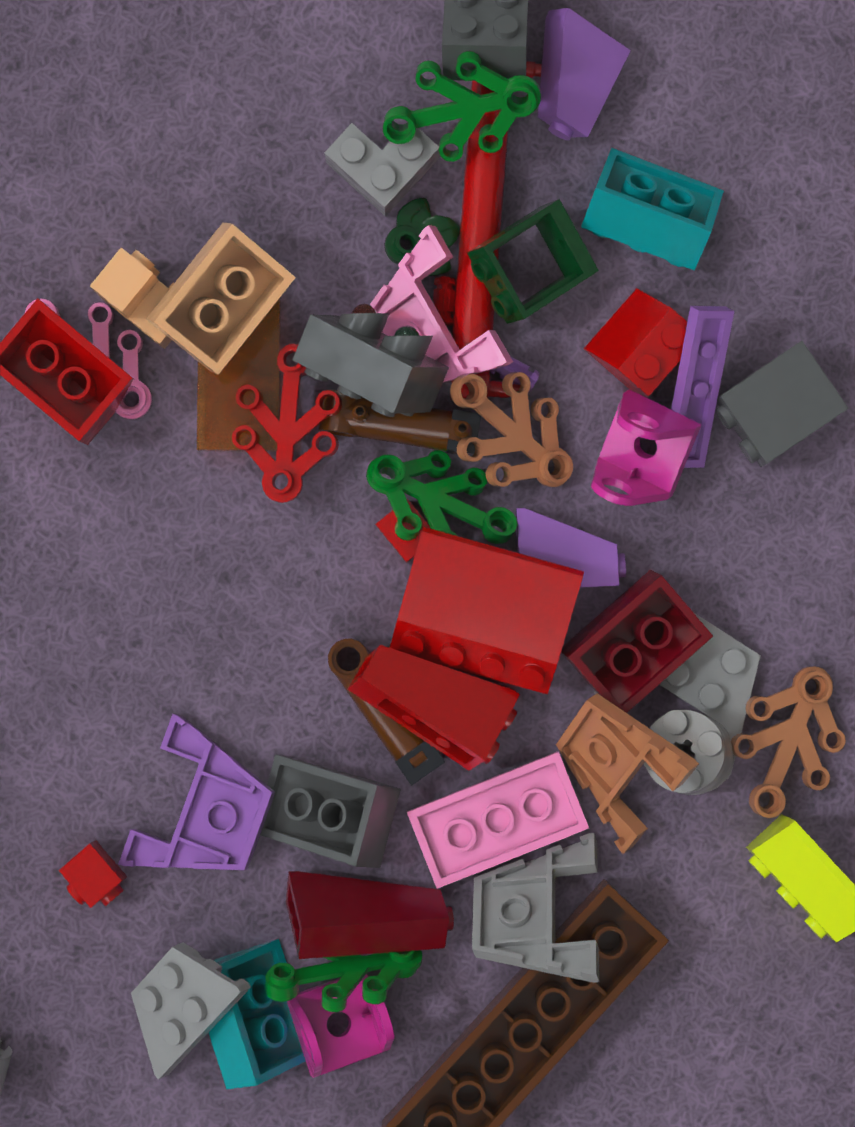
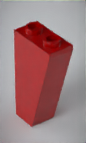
[347,645,520,771]

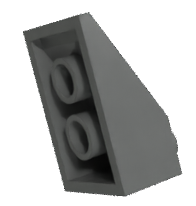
[260,754,401,868]

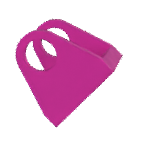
[591,389,702,506]
[287,974,394,1078]

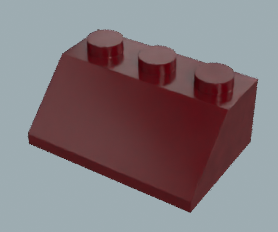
[561,570,713,713]

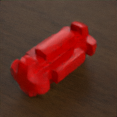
[433,276,456,327]

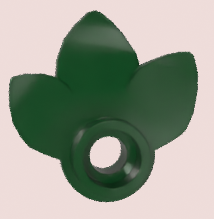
[384,198,460,276]

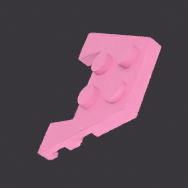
[364,225,513,383]

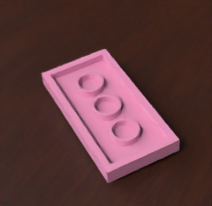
[407,751,589,889]

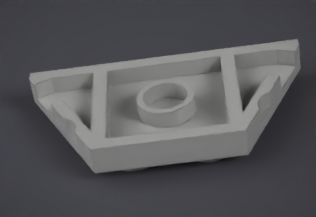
[131,942,251,1080]

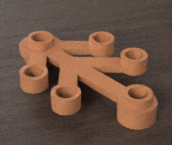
[450,372,573,487]
[731,666,846,818]

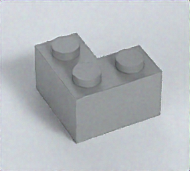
[324,123,440,217]

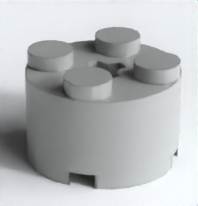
[644,710,734,795]

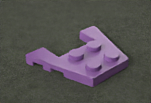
[118,714,275,870]

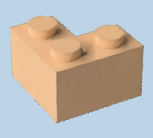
[90,248,174,349]

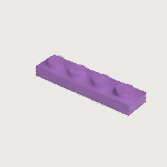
[671,306,734,468]

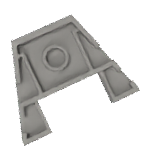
[593,612,761,779]
[472,833,599,983]

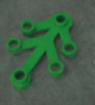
[383,51,541,162]
[366,450,517,544]
[265,950,423,1012]

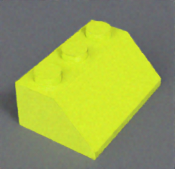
[746,814,855,942]

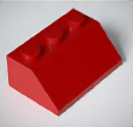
[0,298,134,445]

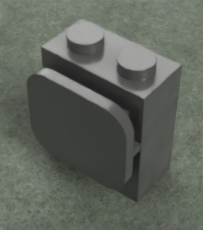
[715,341,849,467]

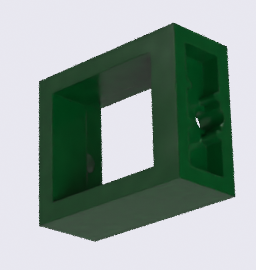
[467,199,599,324]

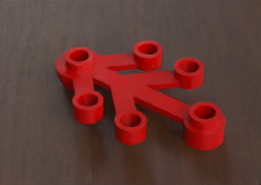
[232,344,342,503]

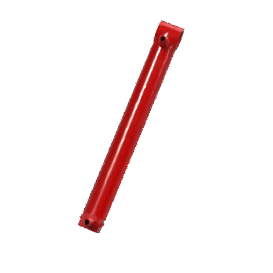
[450,61,542,400]

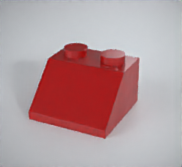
[584,288,687,398]

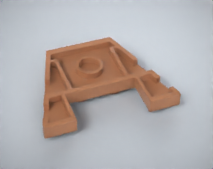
[556,693,699,854]

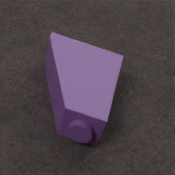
[538,8,631,140]
[515,508,626,588]

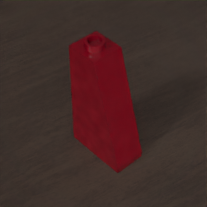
[286,871,454,959]

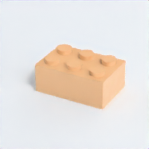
[146,223,296,375]

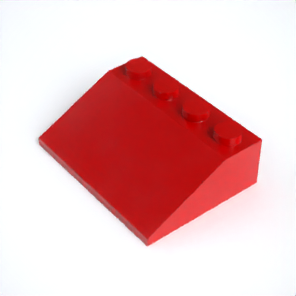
[390,527,584,695]

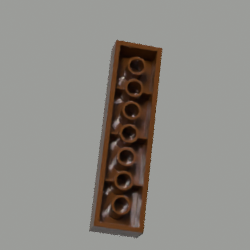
[382,879,669,1127]

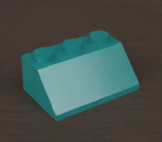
[581,148,724,271]
[208,939,306,1089]

